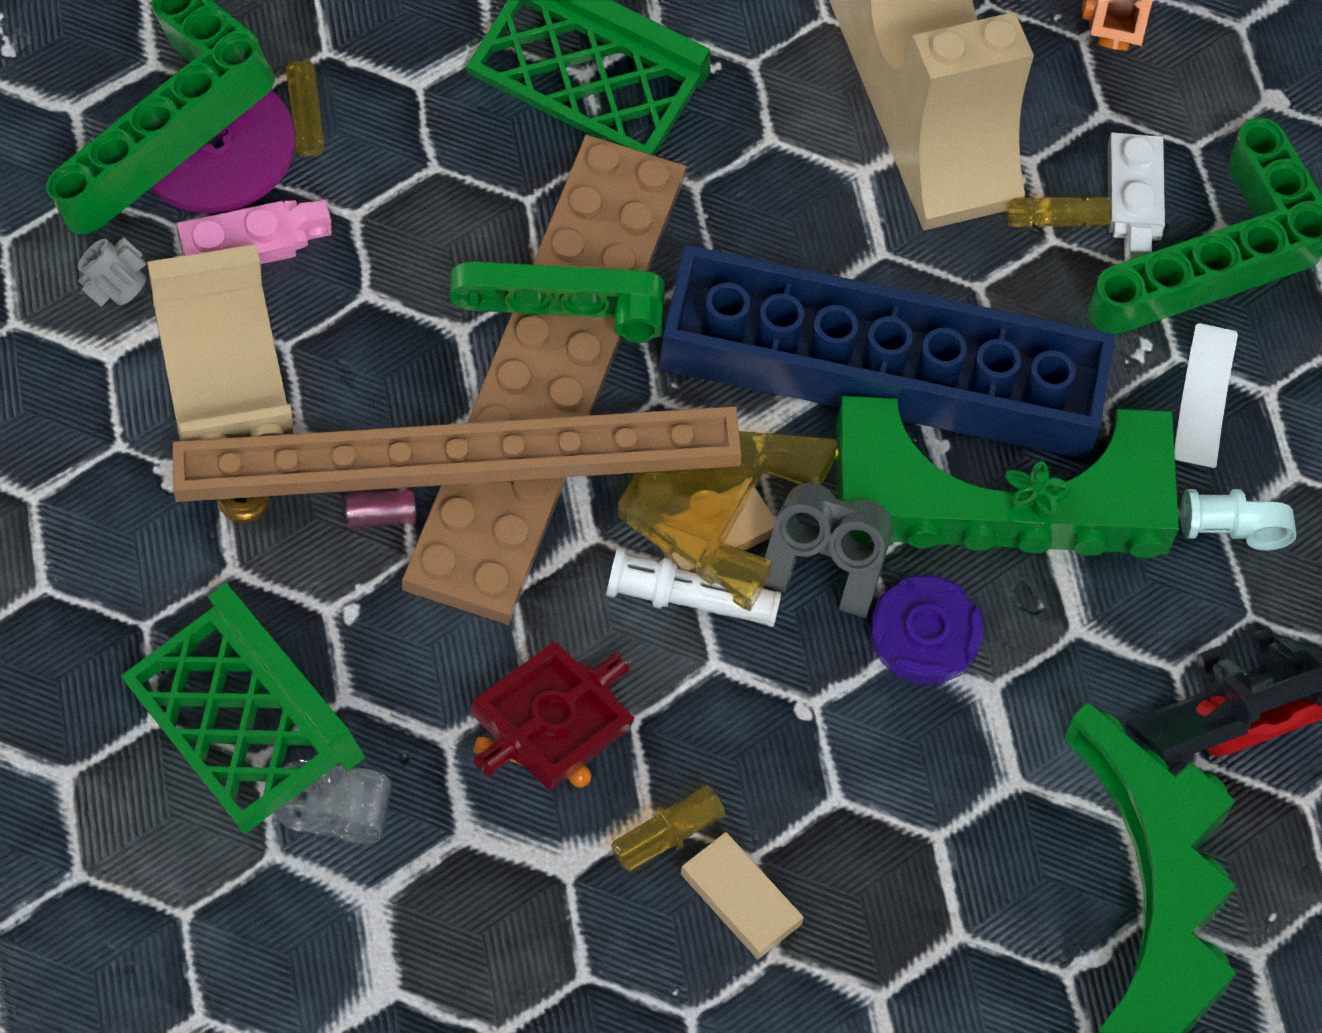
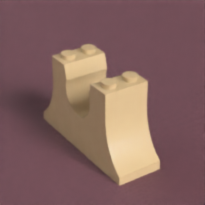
[829,0,1034,231]

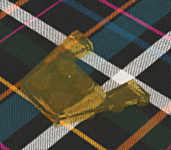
[618,431,838,611]

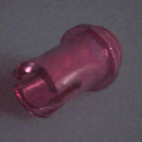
[344,488,416,533]

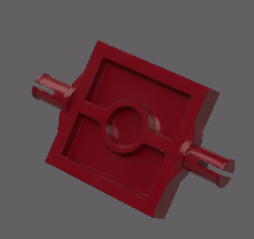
[469,641,635,791]

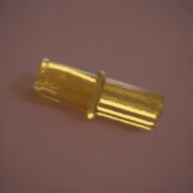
[611,784,726,871]

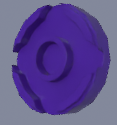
[870,575,984,684]

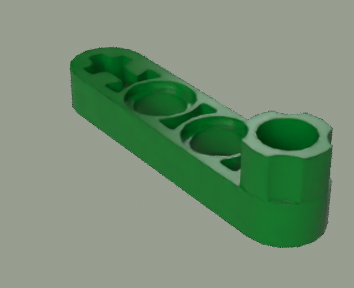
[449,262,665,343]

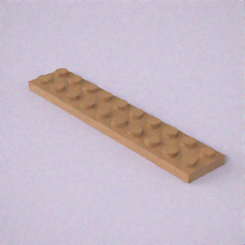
[402,135,686,625]

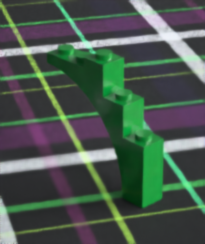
[1063,702,1237,1033]

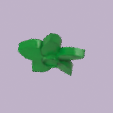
[1005,460,1072,521]

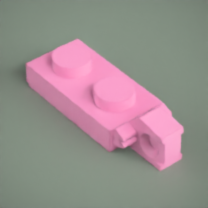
[177,200,332,264]

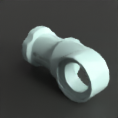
[1181,489,1296,551]

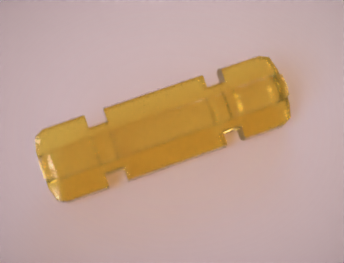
[286,60,325,157]
[1006,197,1112,227]

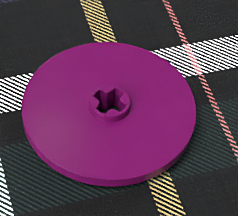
[150,90,296,213]

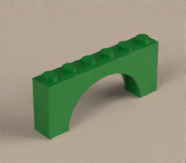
[836,396,1179,558]

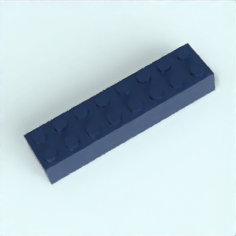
[659,244,1116,460]

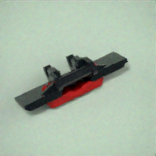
[1126,628,1322,762]

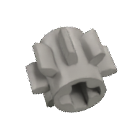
[78,237,146,307]

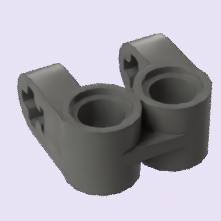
[758,483,893,619]

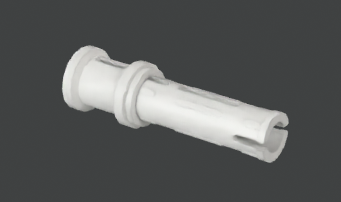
[606,547,781,627]

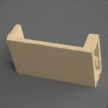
[147,244,293,441]

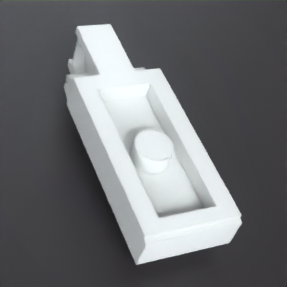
[1108,133,1165,261]

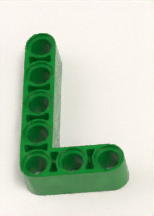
[46,0,275,235]
[1088,117,1322,334]

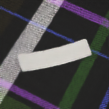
[1174,323,1238,468]

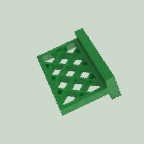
[466,0,711,156]
[121,583,366,835]

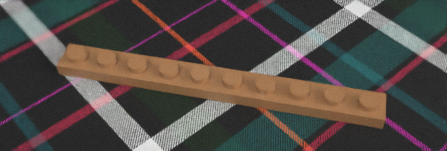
[173,406,741,502]

